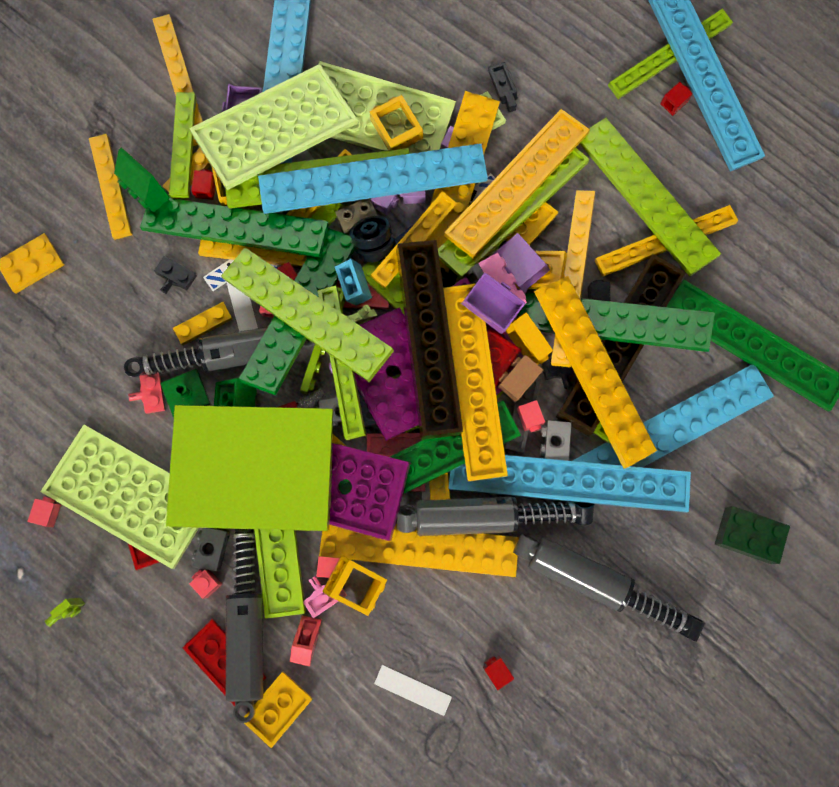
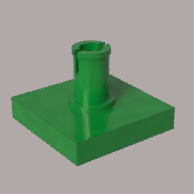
[161,369,211,418]

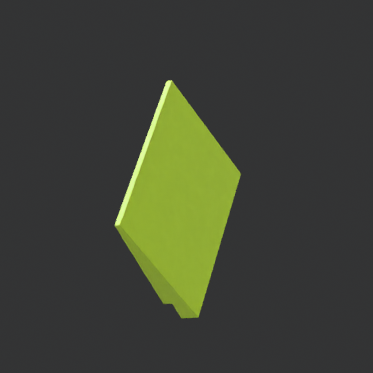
[166,405,333,531]

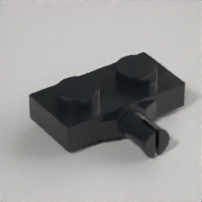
[154,256,197,294]
[541,358,575,389]

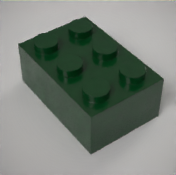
[714,506,790,564]

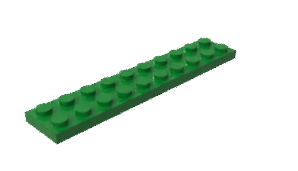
[140,198,329,258]
[239,228,355,395]
[667,279,839,412]
[517,293,715,352]
[338,400,521,495]

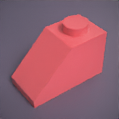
[290,615,321,666]

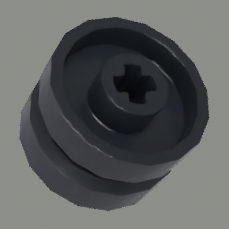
[350,216,396,263]

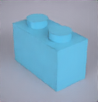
[335,259,372,306]

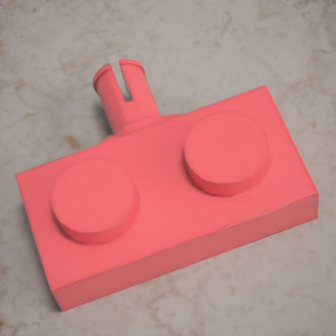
[128,373,166,414]

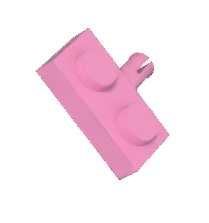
[304,576,347,618]

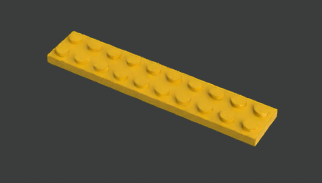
[426,91,500,273]
[444,109,590,258]
[534,276,657,469]
[443,283,508,482]
[319,524,519,577]

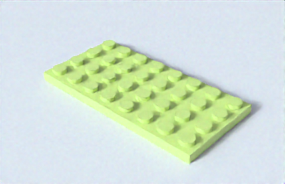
[318,61,456,154]
[189,64,357,190]
[40,425,199,569]

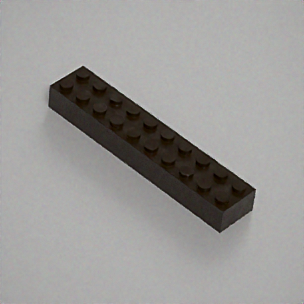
[396,240,463,440]
[556,254,686,436]

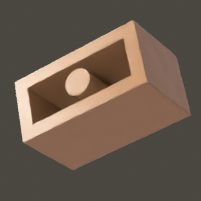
[498,355,543,402]

